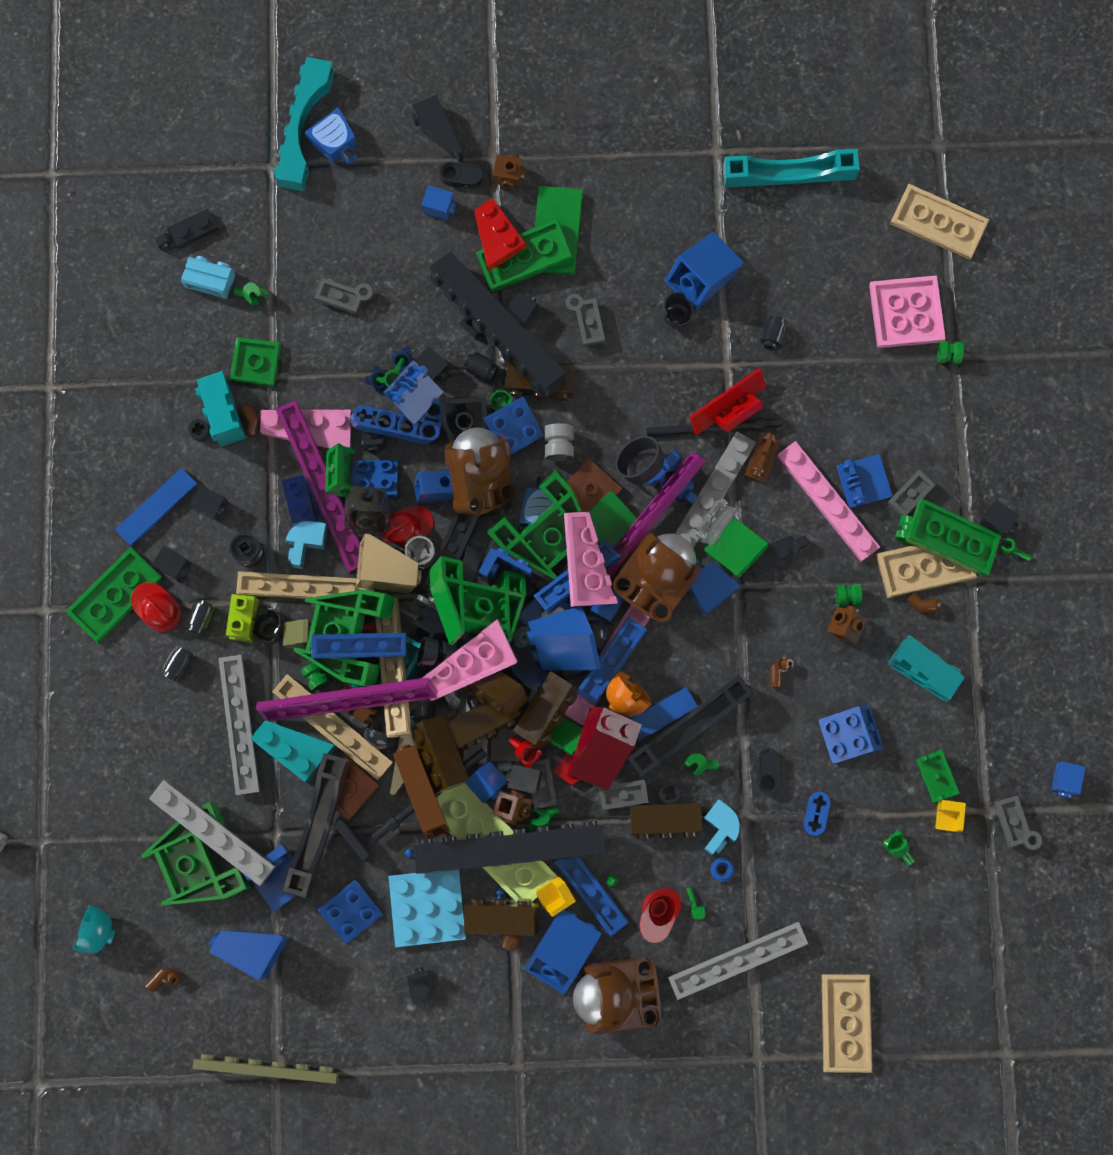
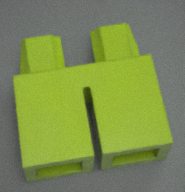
[226,594,259,643]

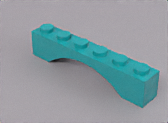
[273,57,335,192]
[723,149,860,188]

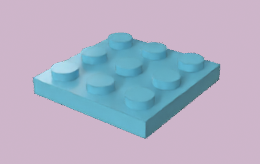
[388,870,466,947]

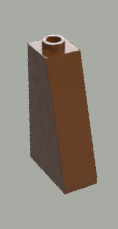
[393,745,451,839]

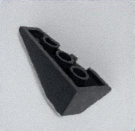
[440,395,488,443]

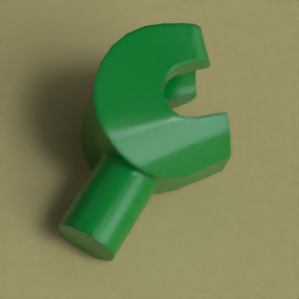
[234,283,269,306]
[683,754,718,776]
[528,805,560,832]
[883,830,915,866]

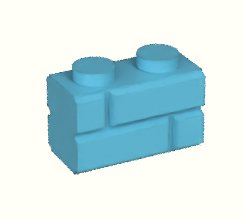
[181,256,235,299]

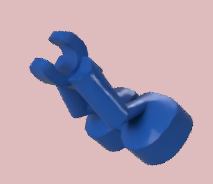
[646,449,697,505]

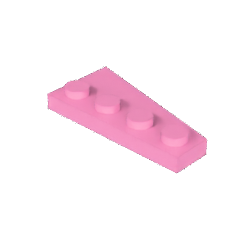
[260,410,352,455]
[564,512,618,607]
[423,619,517,701]

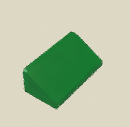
[550,718,582,755]

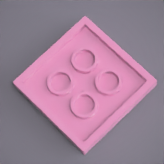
[869,276,946,348]

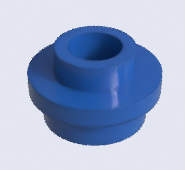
[710,858,734,882]

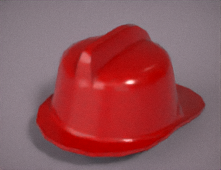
[381,505,433,549]
[131,582,181,632]
[639,888,681,943]

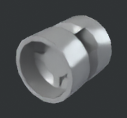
[545,423,574,461]
[405,536,436,571]

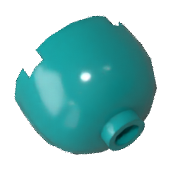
[72,905,115,954]

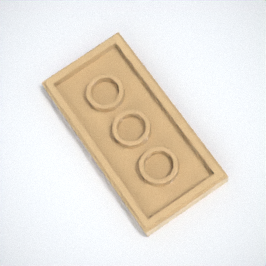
[890,184,989,260]
[876,545,977,598]
[822,974,872,1073]

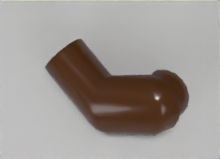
[238,404,260,437]
[907,592,942,614]
[770,657,794,688]
[145,968,180,992]

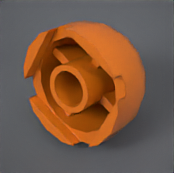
[606,672,652,717]

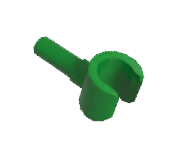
[1001,538,1032,561]
[687,887,705,920]

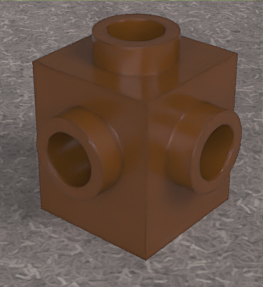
[493,155,527,189]
[827,606,867,644]
[493,789,533,825]

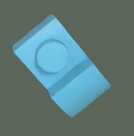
[286,521,328,569]
[703,799,739,855]

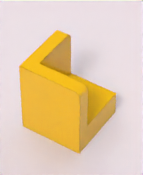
[935,800,966,832]
[535,876,576,917]

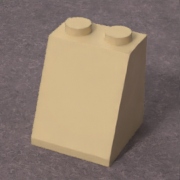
[356,534,421,594]

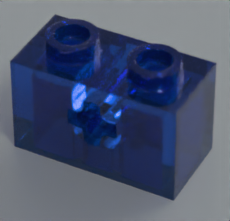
[281,475,318,526]

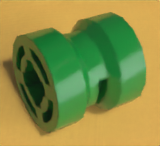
[937,340,964,364]
[490,390,512,413]
[895,515,914,545]
[836,583,862,607]
[301,663,332,692]

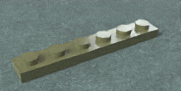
[192,1054,340,1084]

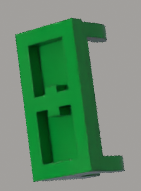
[326,443,355,498]
[916,750,960,803]

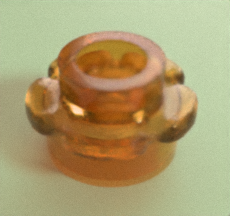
[499,935,522,951]

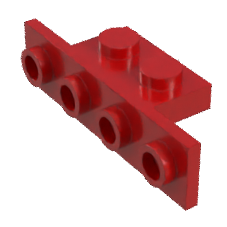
[689,368,767,435]

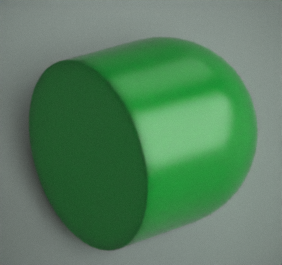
[606,873,620,887]

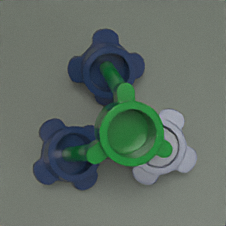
[364,346,415,393]

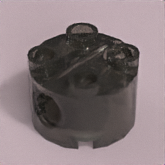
[344,486,391,537]

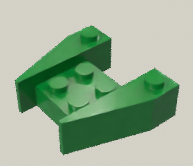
[487,469,583,580]
[430,556,526,645]
[294,590,395,687]
[141,802,252,905]

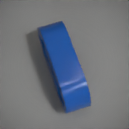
[803,792,830,836]

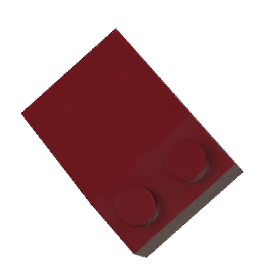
[568,707,641,790]

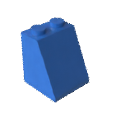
[664,232,744,311]
[526,606,601,671]
[524,910,602,995]
[209,930,290,980]

